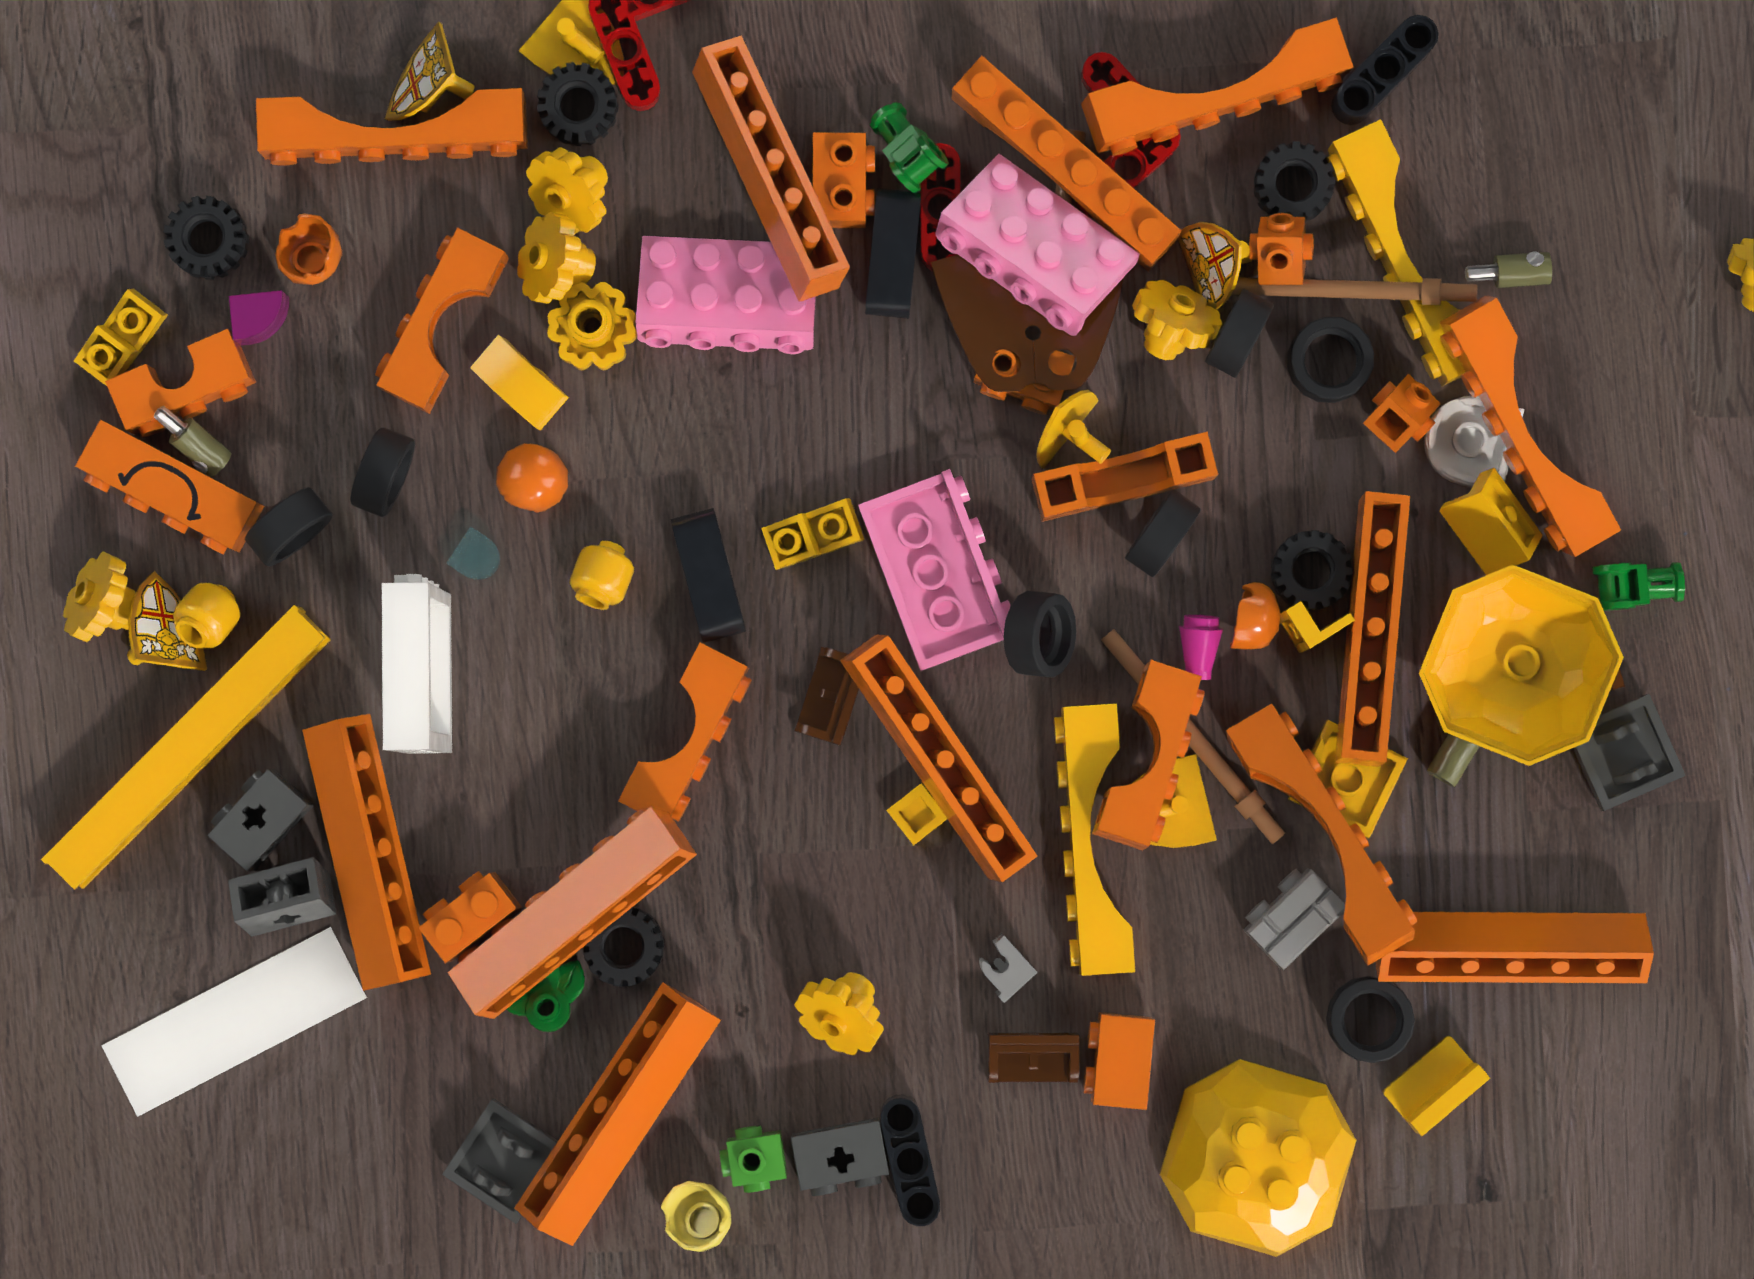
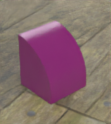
[229,290,289,346]

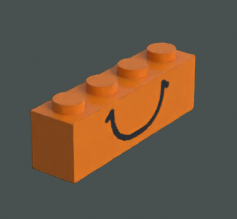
[75,419,264,555]

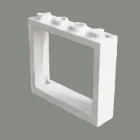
[382,574,452,754]

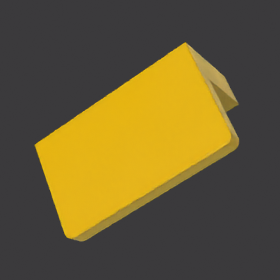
[1440,468,1543,575]
[1280,601,1355,653]
[1383,1036,1490,1136]

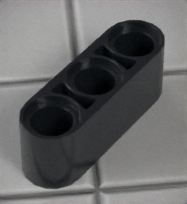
[1331,15,1439,125]
[865,188,922,319]
[671,508,746,643]
[880,1094,940,1226]

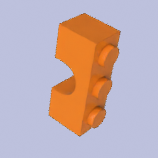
[105,329,256,437]

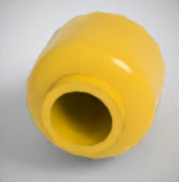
[569,541,634,610]
[173,583,240,648]

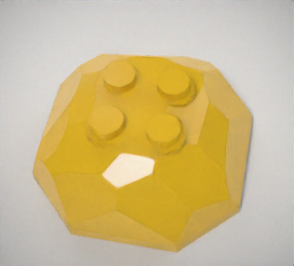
[1419,564,1624,766]
[1159,1059,1357,1257]

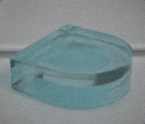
[446,527,500,580]

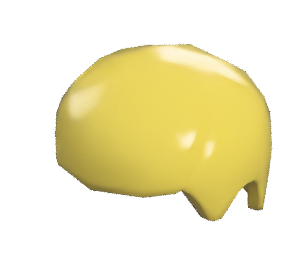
[661,1181,731,1252]

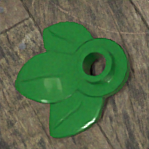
[507,960,585,1032]

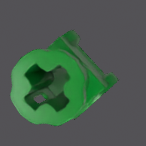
[870,102,949,193]
[1592,562,1685,611]

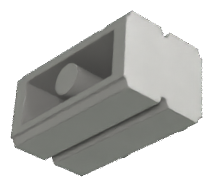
[1243,869,1345,970]

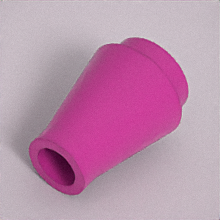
[1179,614,1223,680]

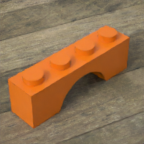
[375,227,509,414]
[1031,432,1218,522]
[618,642,752,822]
[1092,660,1205,851]

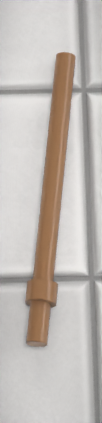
[1231,277,1478,305]
[1101,629,1285,844]

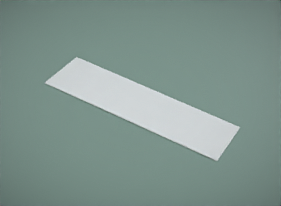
[101,927,367,1117]

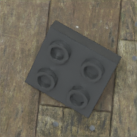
[1573,694,1686,811]
[442,1098,558,1224]

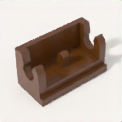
[795,647,859,746]
[988,1033,1079,1083]

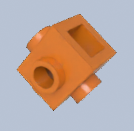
[1249,213,1314,285]
[1363,374,1441,453]

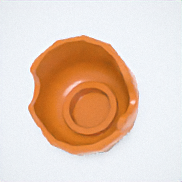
[275,213,342,285]
[496,443,568,512]
[1230,582,1281,649]

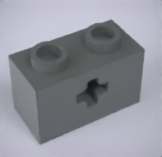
[207,769,314,871]
[228,857,336,937]
[791,1117,889,1196]

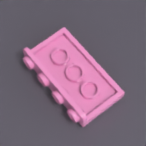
[936,154,1140,336]
[636,236,816,354]
[858,469,1011,672]

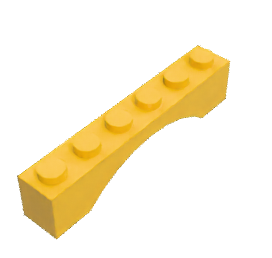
[1326,119,1465,387]
[1054,704,1135,976]

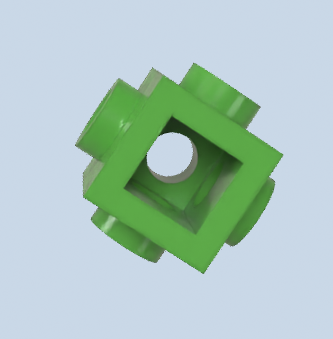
[720,1125,788,1193]

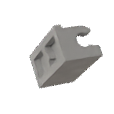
[979,933,1038,1003]

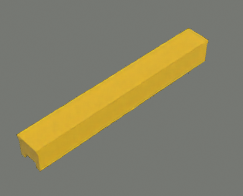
[41,605,331,889]

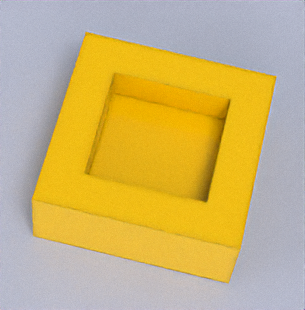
[886,783,947,846]

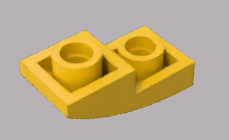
[74,288,168,386]
[470,335,569,431]
[761,498,865,570]

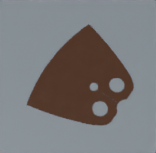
[931,255,1124,392]

